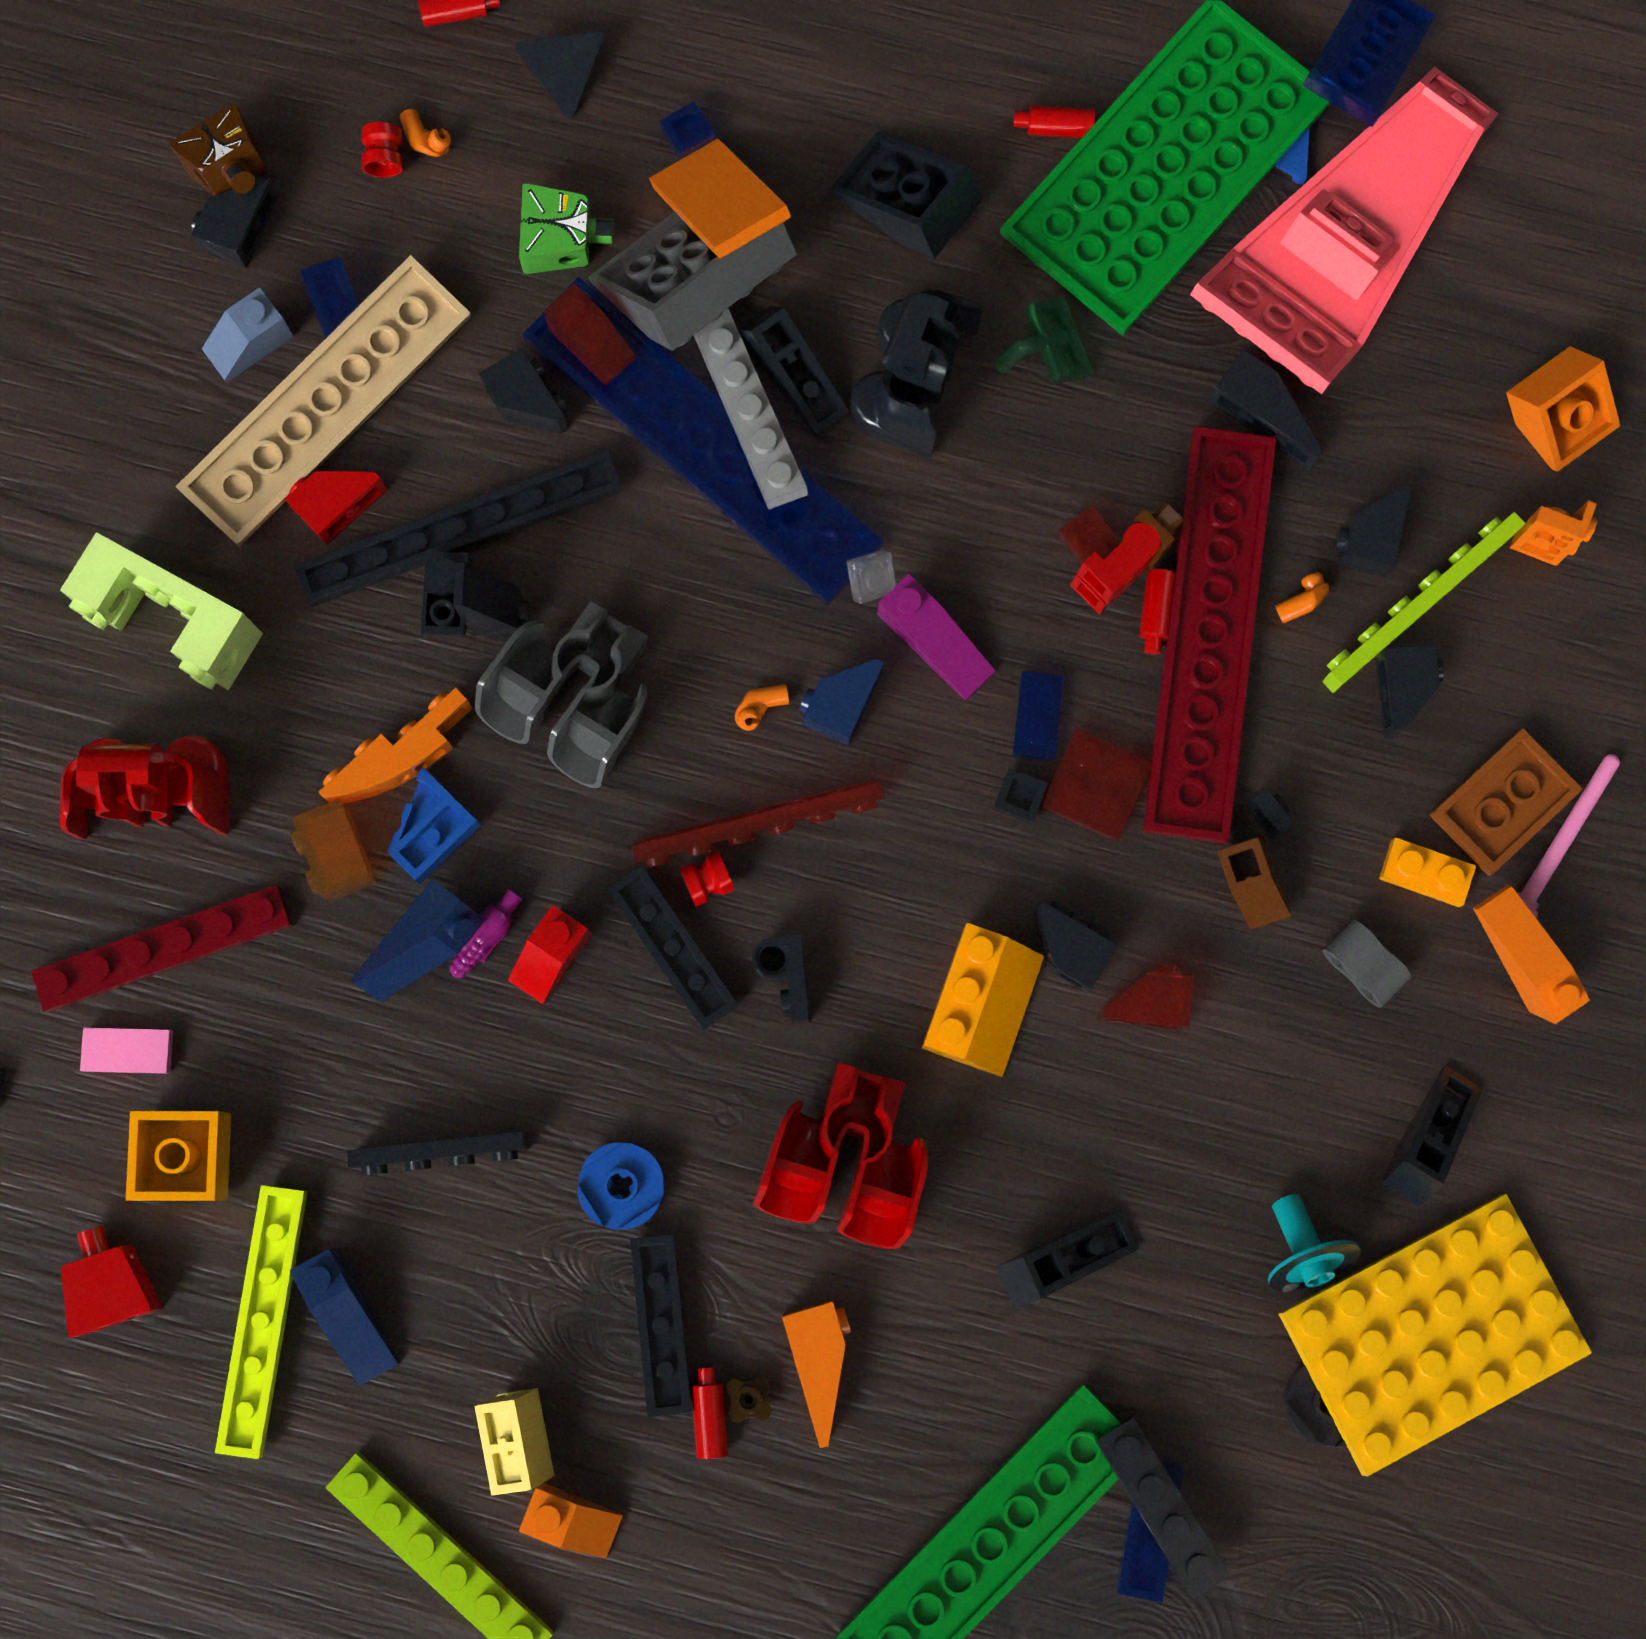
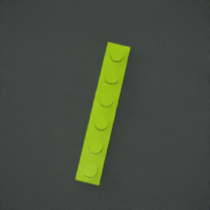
[1322,512,1526,693]
[325,1451,555,1639]

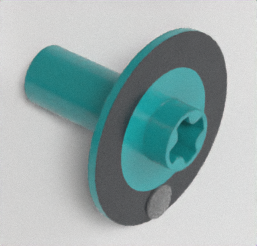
[1268,1194,1361,1292]

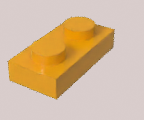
[1379,837,1476,907]

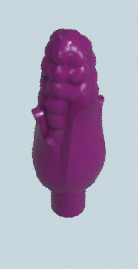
[450,889,522,978]

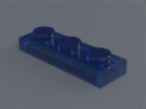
[1116,1460,1184,1603]

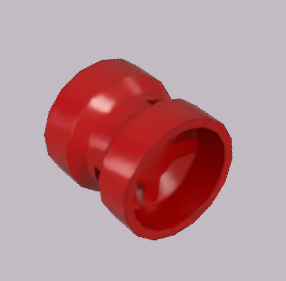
[361,122,403,178]
[679,852,735,907]

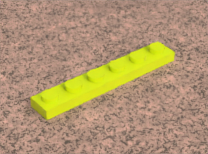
[215,1185,308,1459]

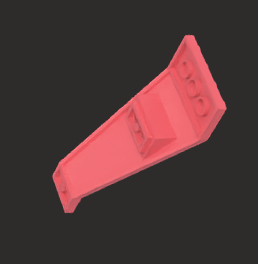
[1190,66,1499,394]

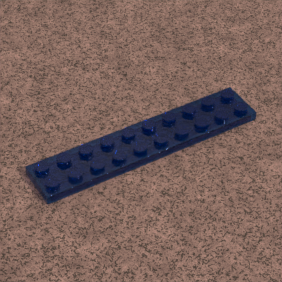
[523,276,884,606]

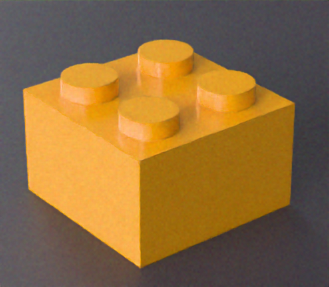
[126,1111,231,1201]

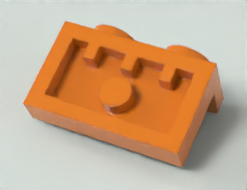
[1510,500,1598,566]

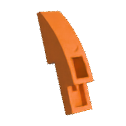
[318,687,473,805]

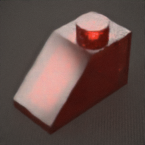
[544,283,636,385]
[1097,965,1194,1031]

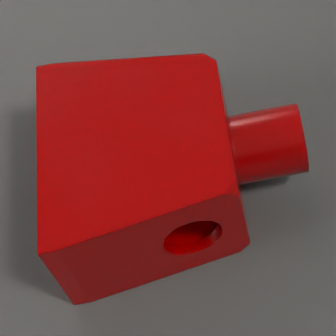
[61,1226,163,1338]

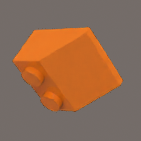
[1506,346,1621,472]

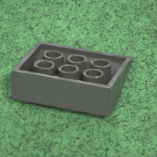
[588,211,797,351]

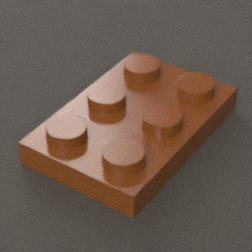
[1429,728,1583,876]

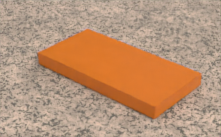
[649,138,791,259]

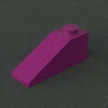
[877,573,995,701]

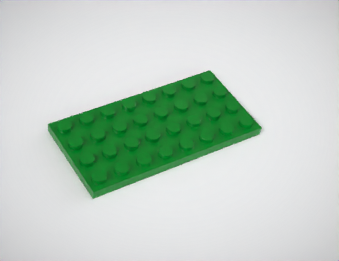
[1000,0,1337,336]

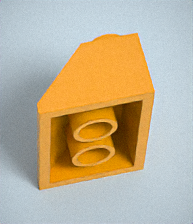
[921,923,1044,1077]

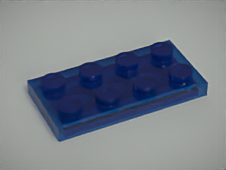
[1302,0,1436,127]

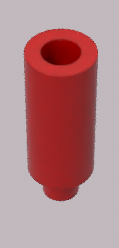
[418,0,501,27]
[1013,105,1095,139]
[1139,569,1176,655]
[691,1367,728,1459]

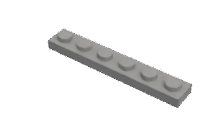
[694,308,808,509]

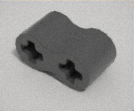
[1322,920,1412,1008]

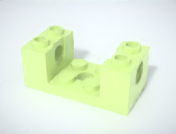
[60,532,263,690]

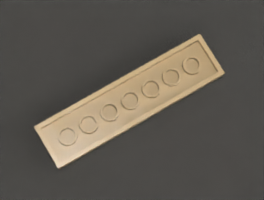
[175,255,471,547]

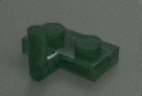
[995,298,1093,384]

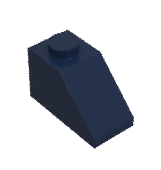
[799,659,884,746]

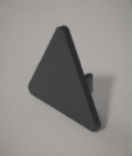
[515,31,603,118]

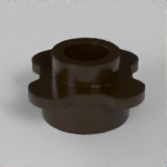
[726,1376,772,1423]

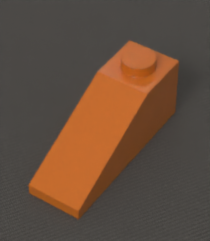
[1473,884,1590,1024]
[782,1300,851,1448]

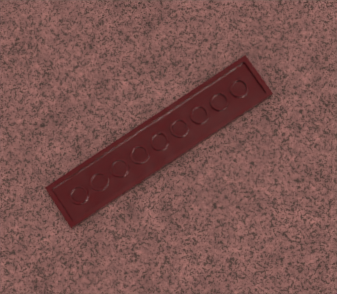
[1142,426,1276,844]

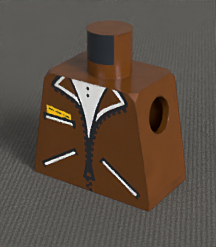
[168,103,267,196]

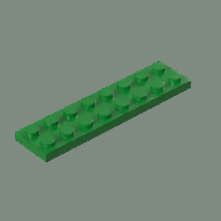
[832,1384,1120,1639]

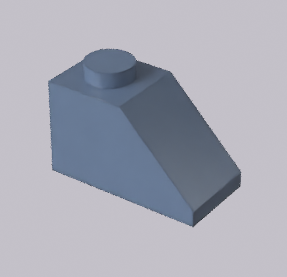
[202,287,294,383]

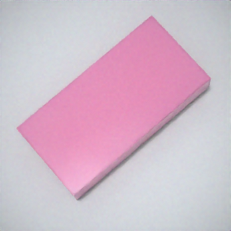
[80,1028,173,1074]

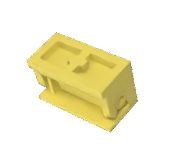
[474,1388,555,1496]

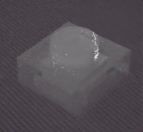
[847,550,896,604]

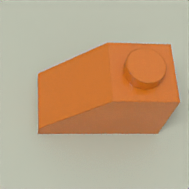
[518,1483,623,1558]

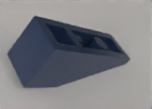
[351,879,484,1002]
[289,1248,400,1386]

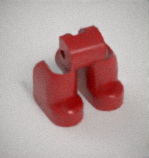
[60,735,230,839]
[753,1063,928,1249]

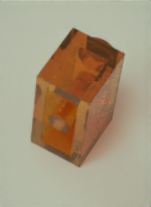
[290,799,378,902]

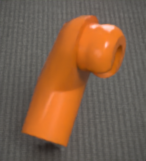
[399,109,451,157]
[1275,572,1329,624]
[735,684,789,731]

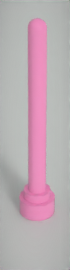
[1517,754,1620,918]

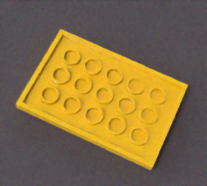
[1278,1194,1592,1477]

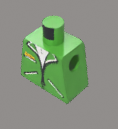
[519,184,614,274]

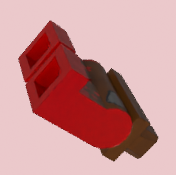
[1070,502,1183,615]

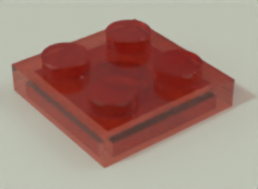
[1040,729,1152,842]

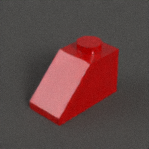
[285,471,388,545]
[508,905,592,1005]

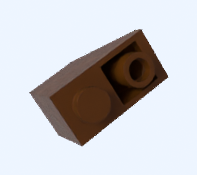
[1217,836,1292,930]

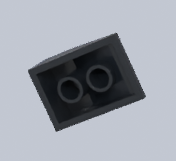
[829,131,982,259]

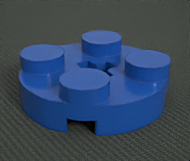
[577,1143,665,1230]

